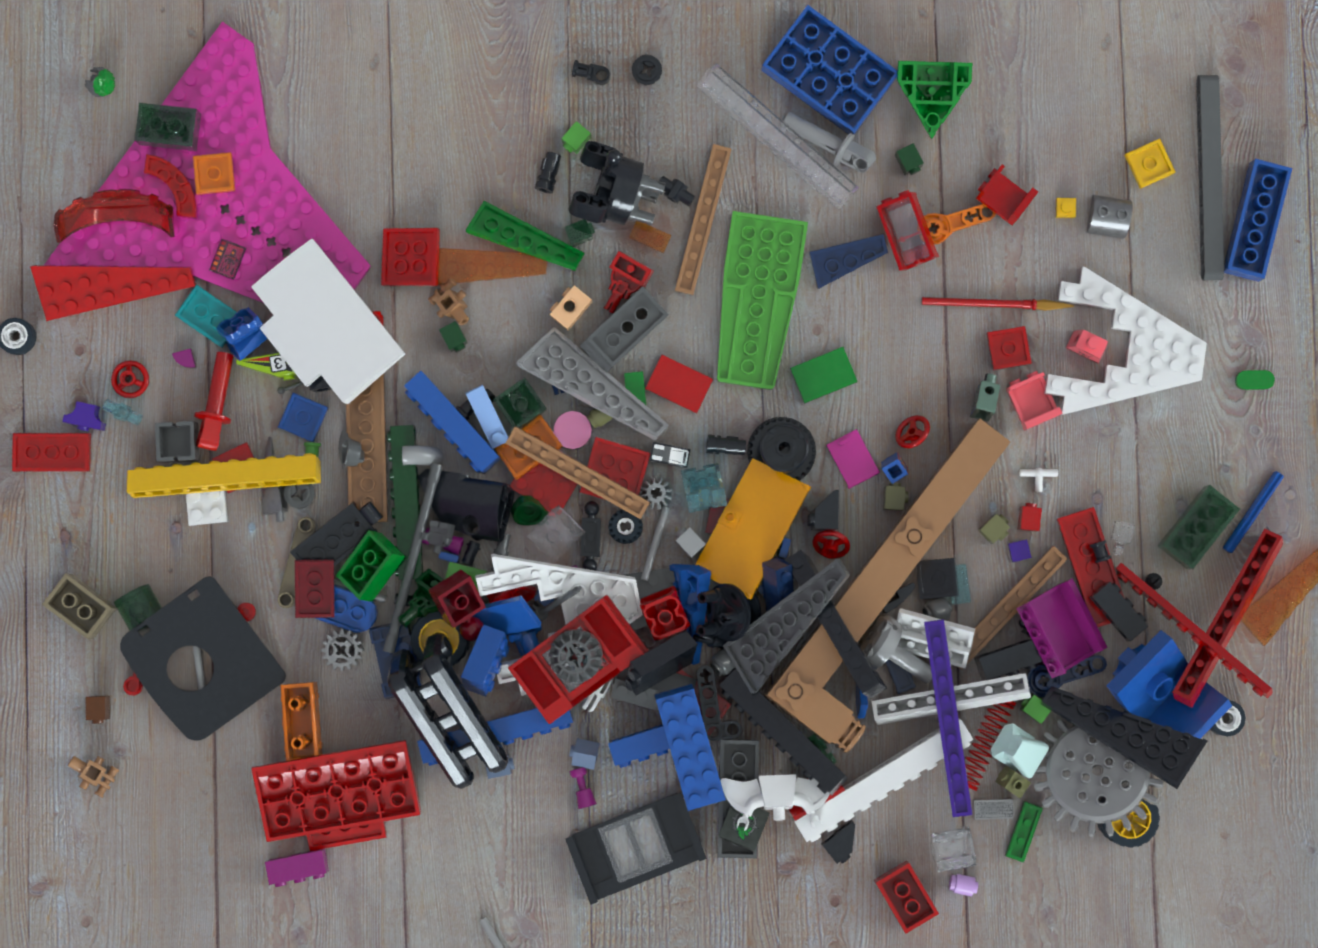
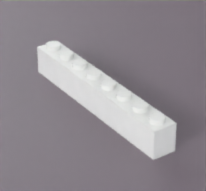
[872,673,1031,725]

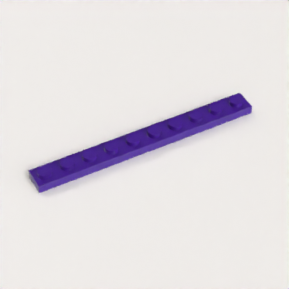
[924,619,973,817]

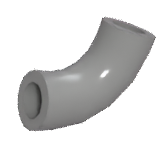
[402,446,443,466]

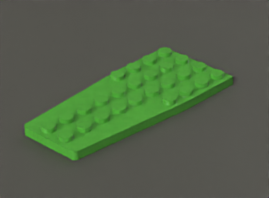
[717,211,808,390]

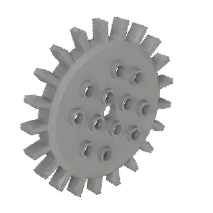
[1034,719,1163,837]

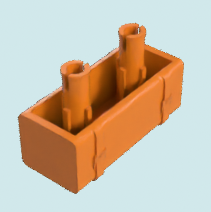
[280,682,323,761]

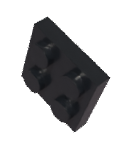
[917,558,959,599]

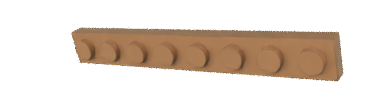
[675,144,732,296]
[506,426,650,519]
[957,546,1067,670]

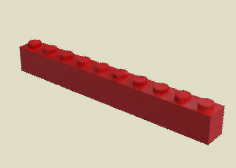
[1173,528,1283,708]

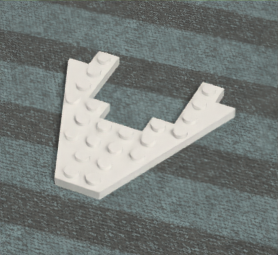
[1044,267,1207,415]
[475,554,643,696]

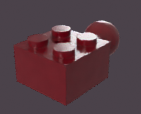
[429,569,486,641]

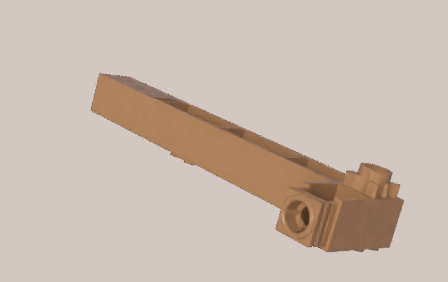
[765,418,1010,753]

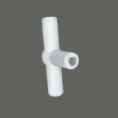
[1019,468,1058,492]

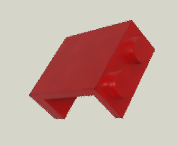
[976,164,1039,226]

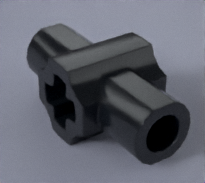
[659,176,695,206]

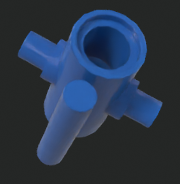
[508,625,542,656]

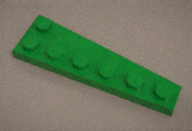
[466,201,585,271]

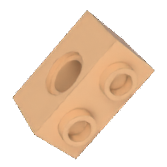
[550,285,592,331]

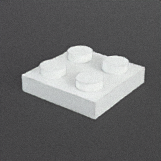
[186,491,228,526]

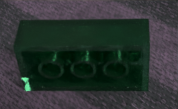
[1157,485,1240,570]

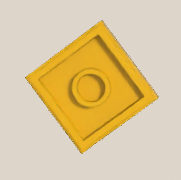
[1124,138,1176,189]

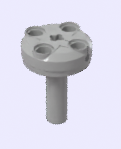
[857,615,932,684]

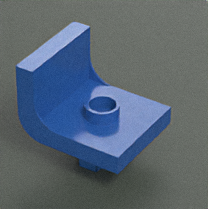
[1106,630,1232,739]

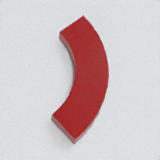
[144,154,197,219]

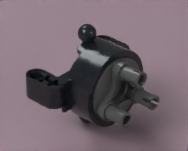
[568,141,666,226]

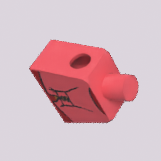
[1066,329,1108,364]

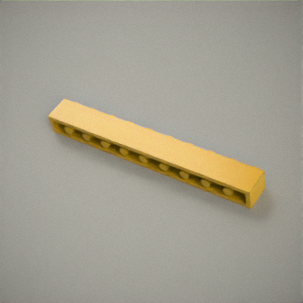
[127,453,321,498]

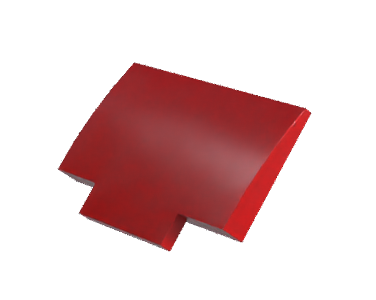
[251,740,421,851]

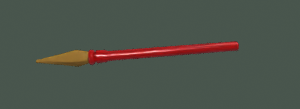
[921,297,1074,311]

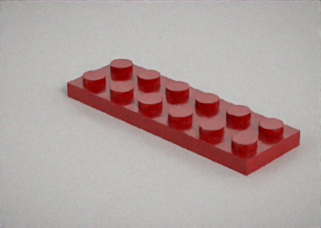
[1056,507,1125,627]

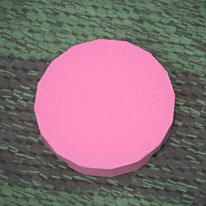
[554,411,592,449]

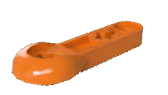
[917,204,996,245]

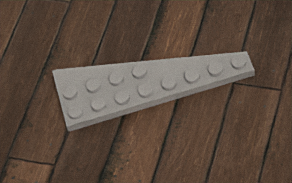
[516,327,669,440]

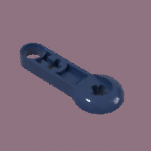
[1027,655,1107,697]

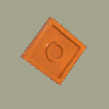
[193,152,235,195]

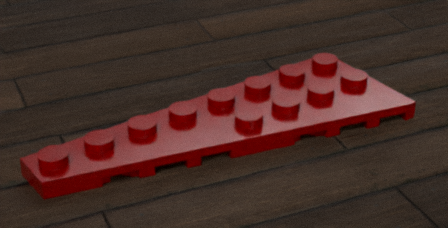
[30,265,196,321]

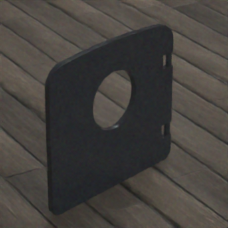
[120,576,286,741]

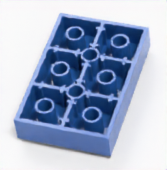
[761,5,897,135]

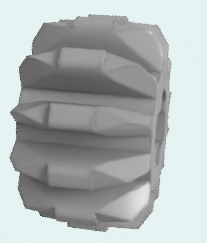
[640,477,672,510]

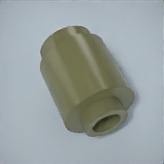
[586,408,613,429]

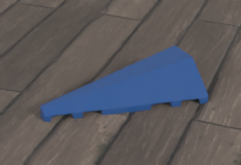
[669,564,711,665]

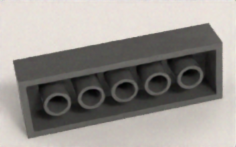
[717,739,759,859]

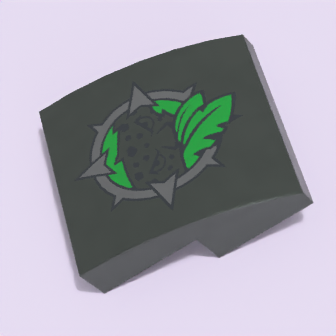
[718,805,770,852]

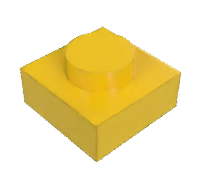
[1055,198,1076,218]

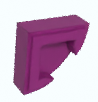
[172,349,197,368]

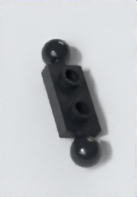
[580,501,601,571]

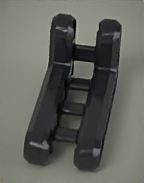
[387,633,508,789]

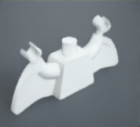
[720,774,830,831]

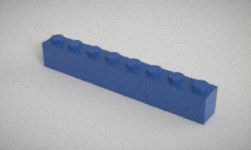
[417,708,574,766]

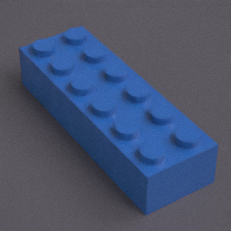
[1224,159,1293,282]
[404,371,501,474]
[654,684,726,811]

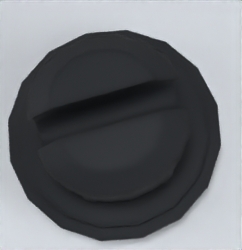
[1145,573,1162,590]

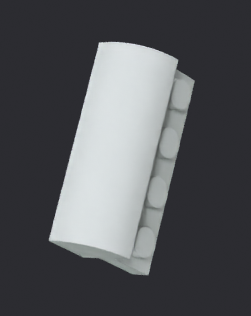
[897,608,975,668]

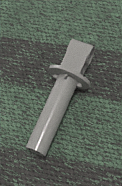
[782,112,876,173]

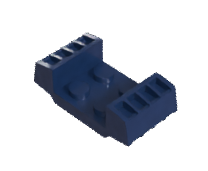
[369,623,423,699]

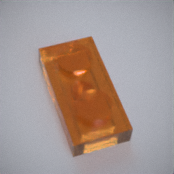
[629,221,672,254]

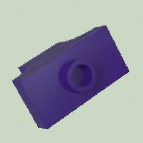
[62,401,106,432]

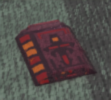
[209,239,246,280]

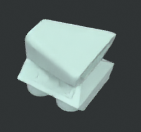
[991,723,1049,778]

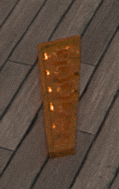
[438,248,547,286]

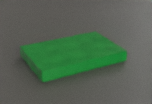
[790,347,858,404]

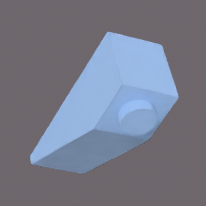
[465,385,509,449]

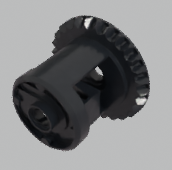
[747,417,816,481]

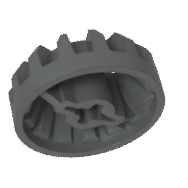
[549,629,603,683]

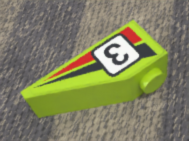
[236,353,297,380]

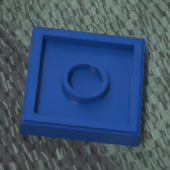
[278,393,329,443]

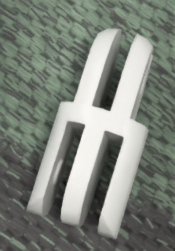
[582,670,614,712]

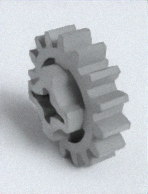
[321,629,364,671]

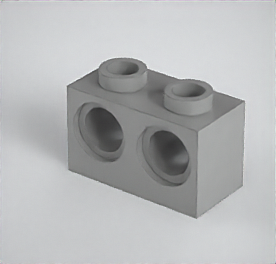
[675,527,706,558]

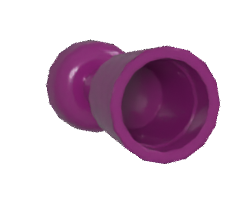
[422,527,464,556]
[569,767,597,809]

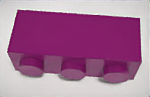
[265,849,329,887]

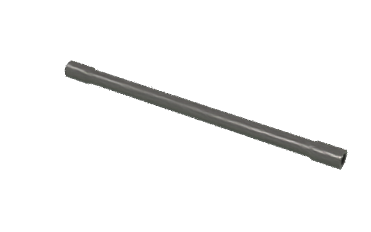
[383,463,443,654]

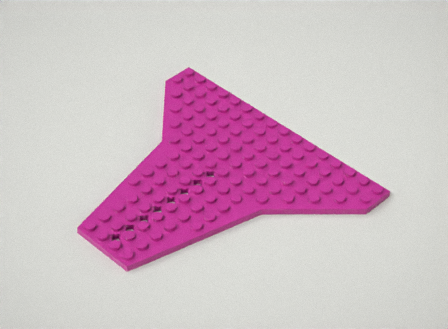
[44,22,371,304]

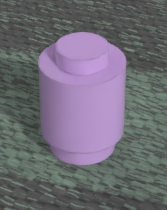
[949,874,978,897]

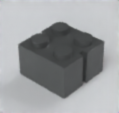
[155,421,200,463]

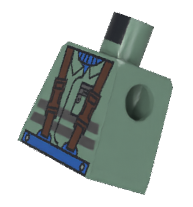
[970,373,1000,422]

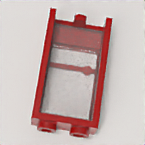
[876,190,939,271]

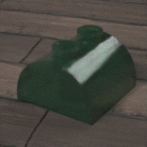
[494,377,547,429]
[114,584,162,633]

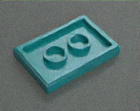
[175,284,237,348]

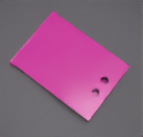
[826,429,880,489]

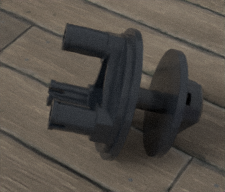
[696,583,761,641]

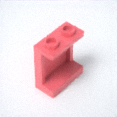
[1006,371,1062,431]

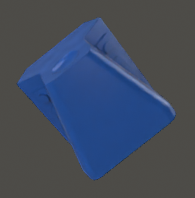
[216,307,268,361]

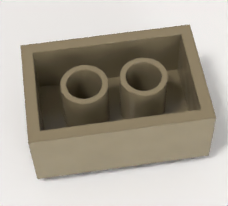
[42,573,117,639]

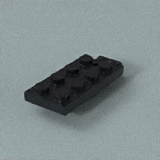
[290,501,383,566]

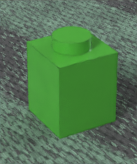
[562,121,591,154]
[1020,694,1051,724]

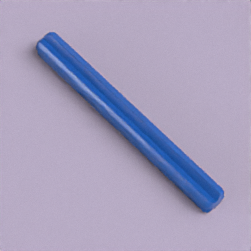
[1223,471,1284,553]

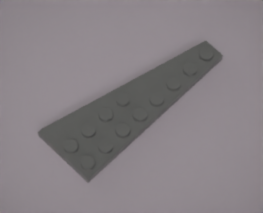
[723,559,850,694]

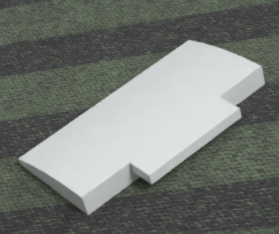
[251,239,405,404]

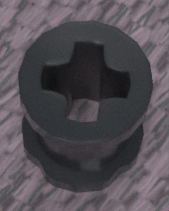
[1089,540,1111,563]

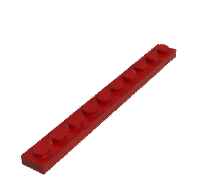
[1116,563,1273,699]

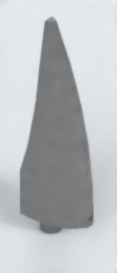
[262,437,288,522]

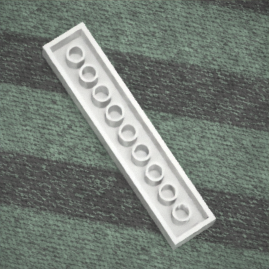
[792,719,973,842]

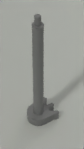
[530,586,582,621]

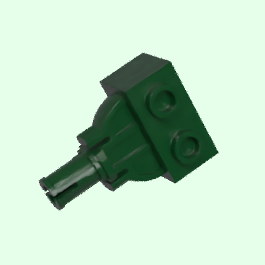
[397,568,444,627]

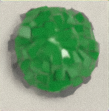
[85,67,115,97]

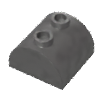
[1087,195,1133,239]

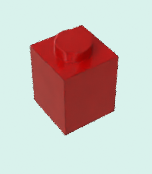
[1017,503,1042,532]

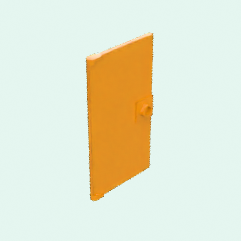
[695,458,811,600]

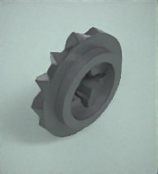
[284,484,315,509]

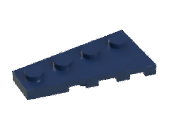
[809,234,888,289]

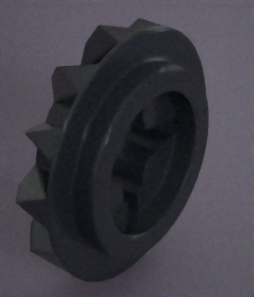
[632,55,662,86]

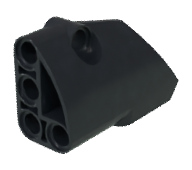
[417,469,514,542]

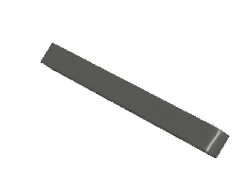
[1196,75,1224,281]

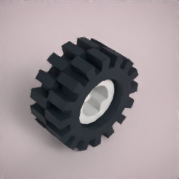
[608,509,643,544]

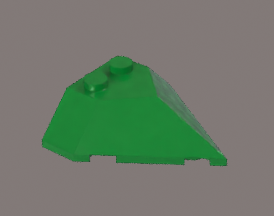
[897,61,973,139]

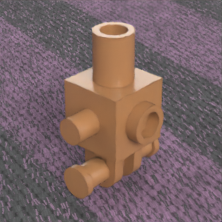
[428,278,469,325]
[67,756,119,798]

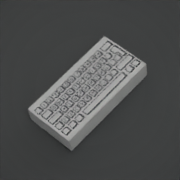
[973,799,1014,820]

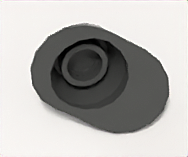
[338,430,365,469]

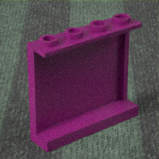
[1016,578,1108,678]

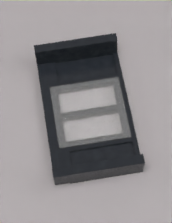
[565,793,707,905]

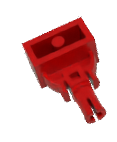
[603,251,654,314]

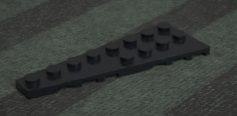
[1041,686,1208,789]

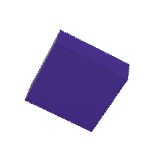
[1008,539,1032,562]

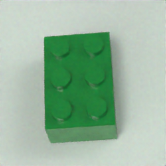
[336,530,405,602]

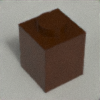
[86,696,110,724]

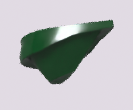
[511,495,553,526]

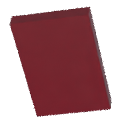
[295,559,335,618]

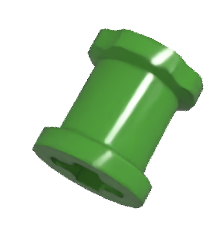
[304,442,321,460]

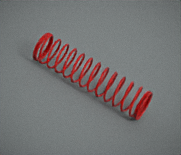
[965,701,1016,791]

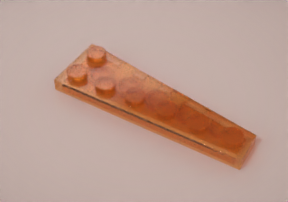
[1241,548,1318,646]

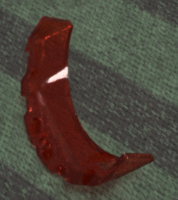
[53,189,175,243]

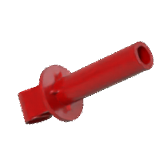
[194,352,234,451]

